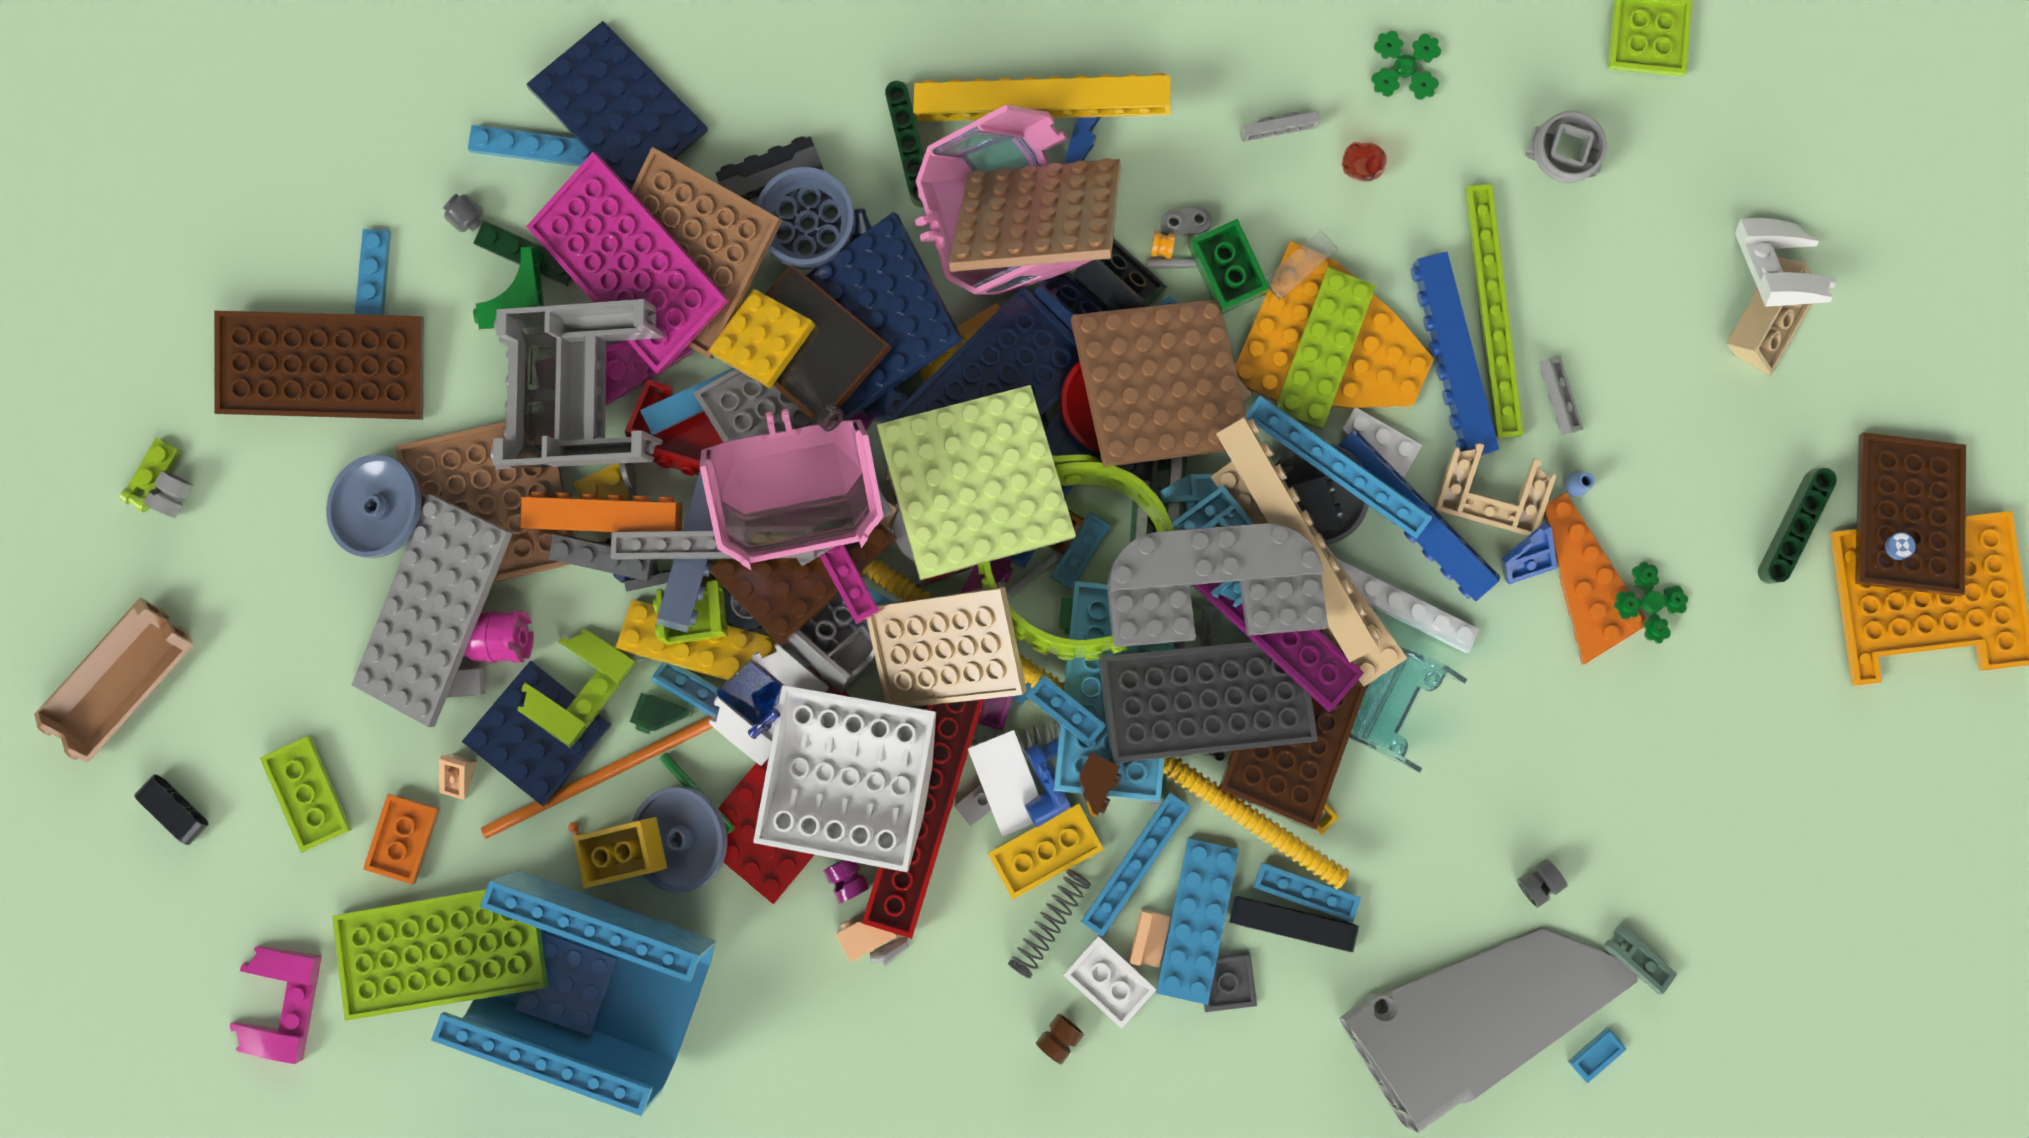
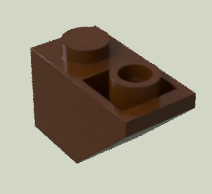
[1077,753,1122,817]

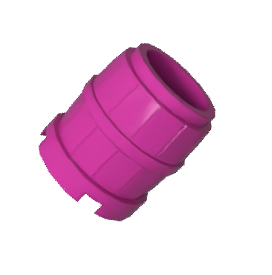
[464,611,534,663]

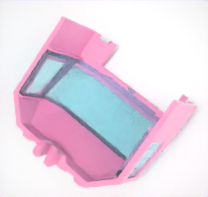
[915,105,1092,295]

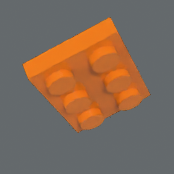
[363,793,440,885]

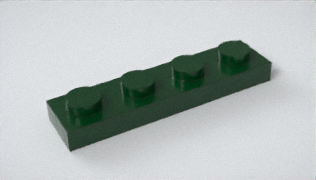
[473,221,572,287]

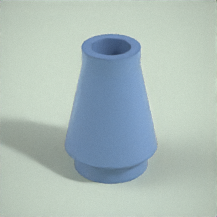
[1565,471,1595,497]

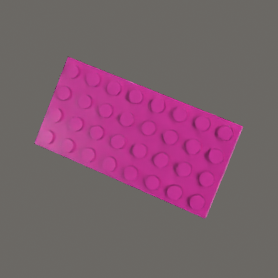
[526,152,730,374]

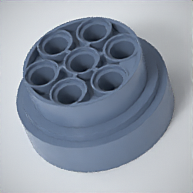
[756,167,856,270]

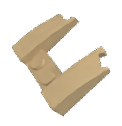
[1433,443,1557,536]

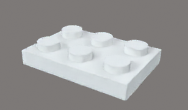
[1063,935,1157,1029]

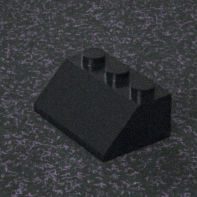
[1073,238,1167,311]

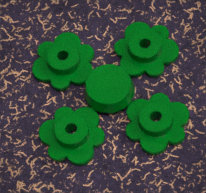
[1371,31,1441,100]
[1614,562,1688,644]

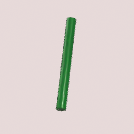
[659,753,735,834]

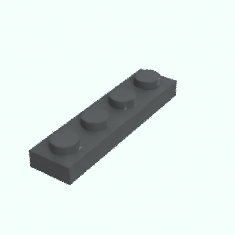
[549,533,654,581]

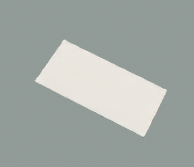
[968,730,1039,837]

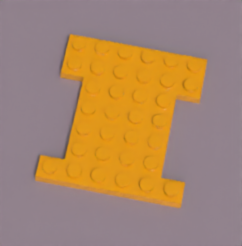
[1829,511,2029,686]

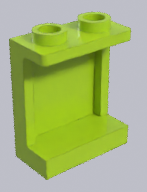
[653,580,728,645]

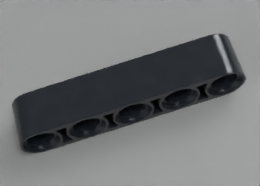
[1229,896,1359,952]

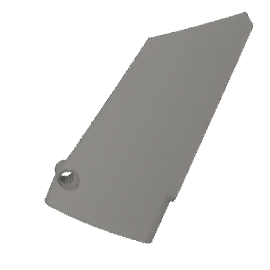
[1339,928,1637,1133]

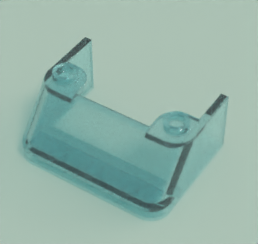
[1349,647,1467,773]

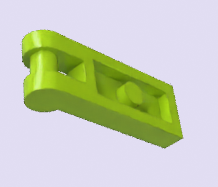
[119,438,182,513]

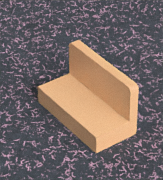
[1128,909,1171,967]

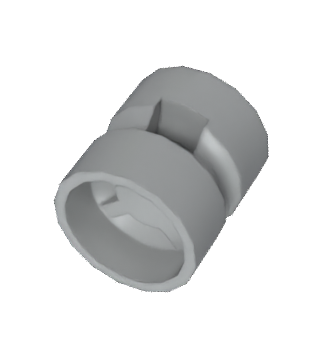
[143,470,194,518]

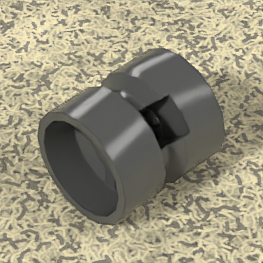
[1516,859,1568,908]

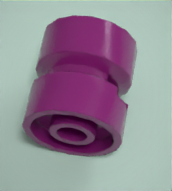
[823,860,869,904]

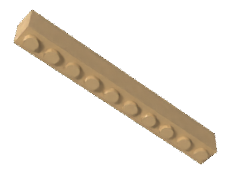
[1216,415,1380,662]

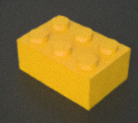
[573,817,667,888]

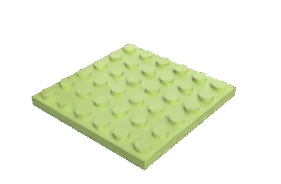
[876,385,1076,580]

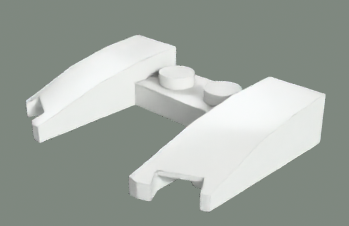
[1735,218,1836,307]
[709,643,829,766]

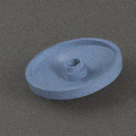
[326,455,422,558]
[632,786,727,893]

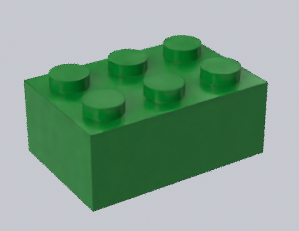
[1188,218,1270,314]

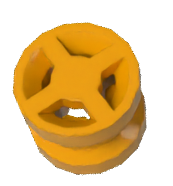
[1151,231,1175,259]

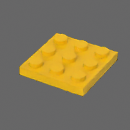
[708,288,816,389]

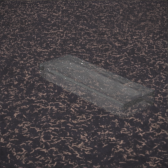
[1266,230,1338,300]

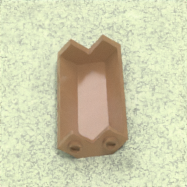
[34,597,194,763]

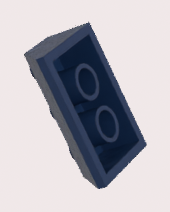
[1033,272,1113,335]

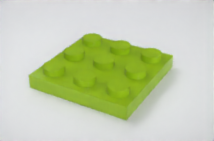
[1607,0,1692,77]

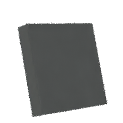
[1204,953,1257,1012]

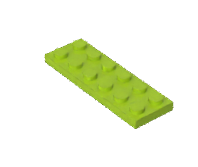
[1276,267,1376,430]

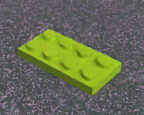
[260,736,352,853]

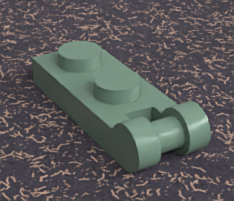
[1603,925,1677,994]

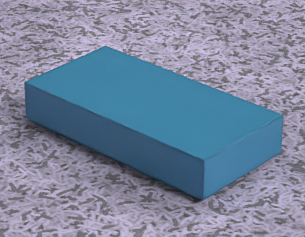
[1568,1027,1627,1083]

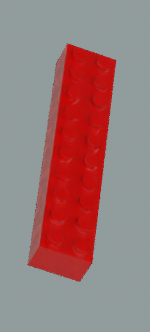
[861,699,985,939]

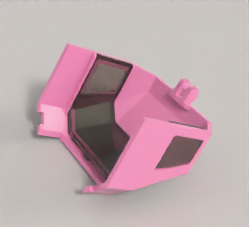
[700,408,883,570]

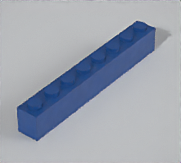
[1411,251,1499,456]
[1338,429,1500,602]

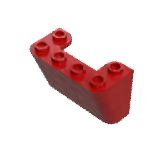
[625,379,724,476]

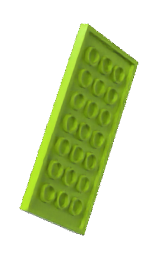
[332,889,548,1021]

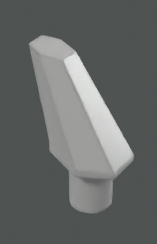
[870,938,908,966]

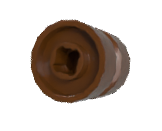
[1035,1013,1084,1065]

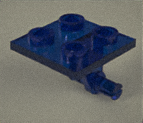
[716,659,782,739]

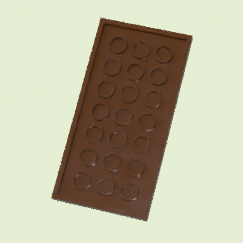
[214,310,424,420]

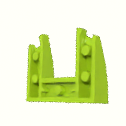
[517,628,636,748]

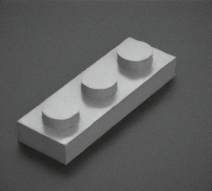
[1540,357,1584,435]

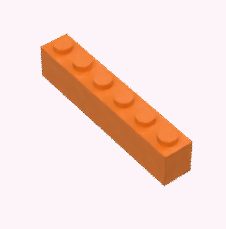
[521,492,683,532]

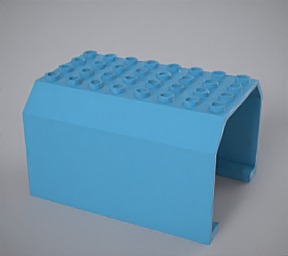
[431,870,716,1116]

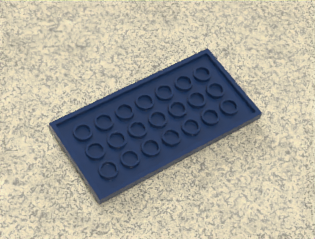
[886,286,1080,422]

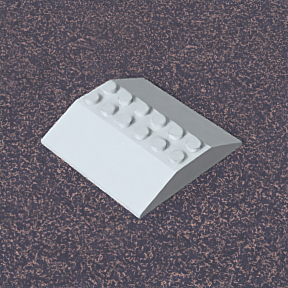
[753,685,936,872]

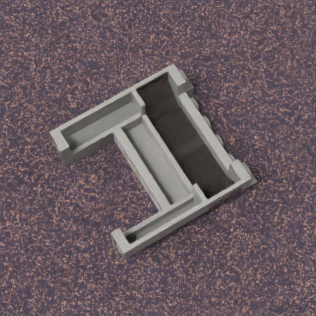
[491,299,665,470]

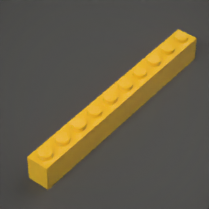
[913,73,1172,122]

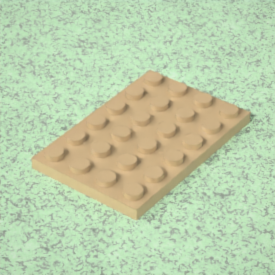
[867,587,1027,707]

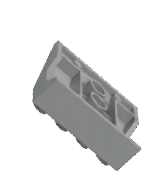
[785,593,875,694]

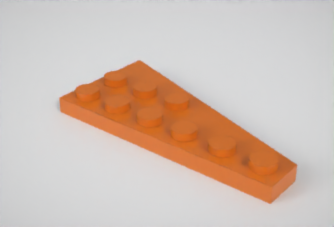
[1544,493,1647,665]

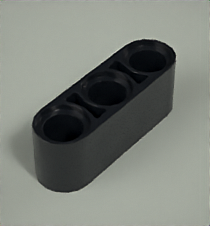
[134,774,209,845]

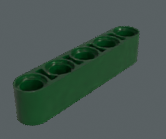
[885,81,924,207]
[1758,468,1837,584]

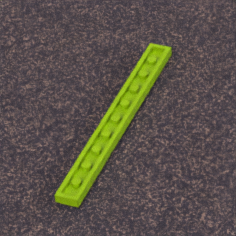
[1465,183,1524,439]

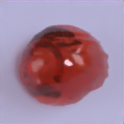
[1341,142,1387,182]

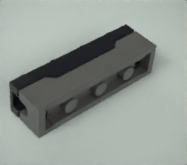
[715,136,824,200]

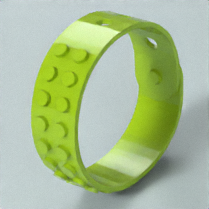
[978,455,1174,661]

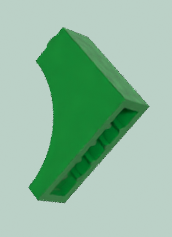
[473,246,545,329]

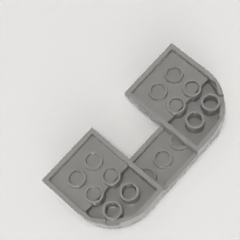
[1107,523,1328,647]

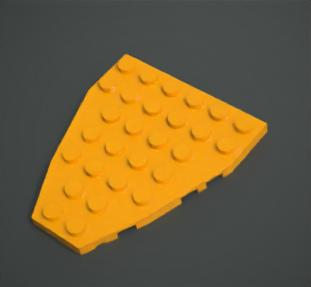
[1235,241,1434,409]

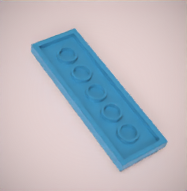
[1156,838,1239,1005]

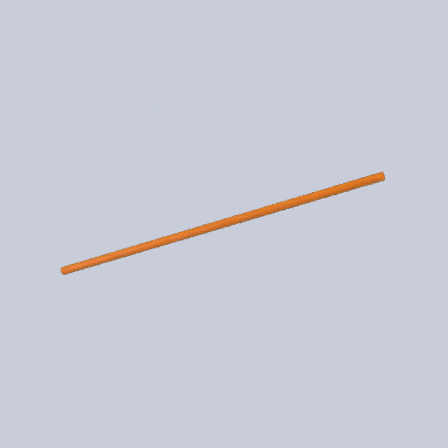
[481,592,961,839]

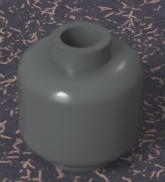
[443,194,483,232]

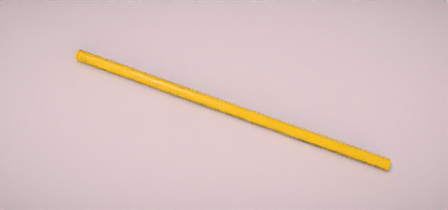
[861,558,1349,890]

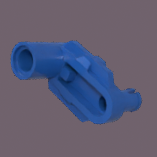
[1024,737,1071,827]

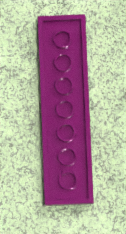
[1193,582,1364,712]

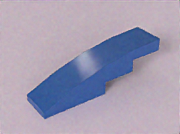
[1065,117,1101,164]

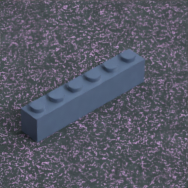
[657,472,726,632]

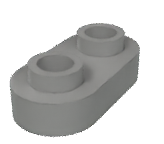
[1160,207,1212,237]

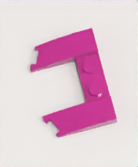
[230,946,322,1064]

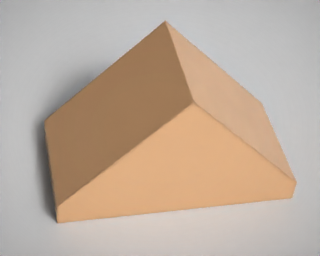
[439,754,477,800]

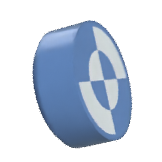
[1885,533,1916,560]

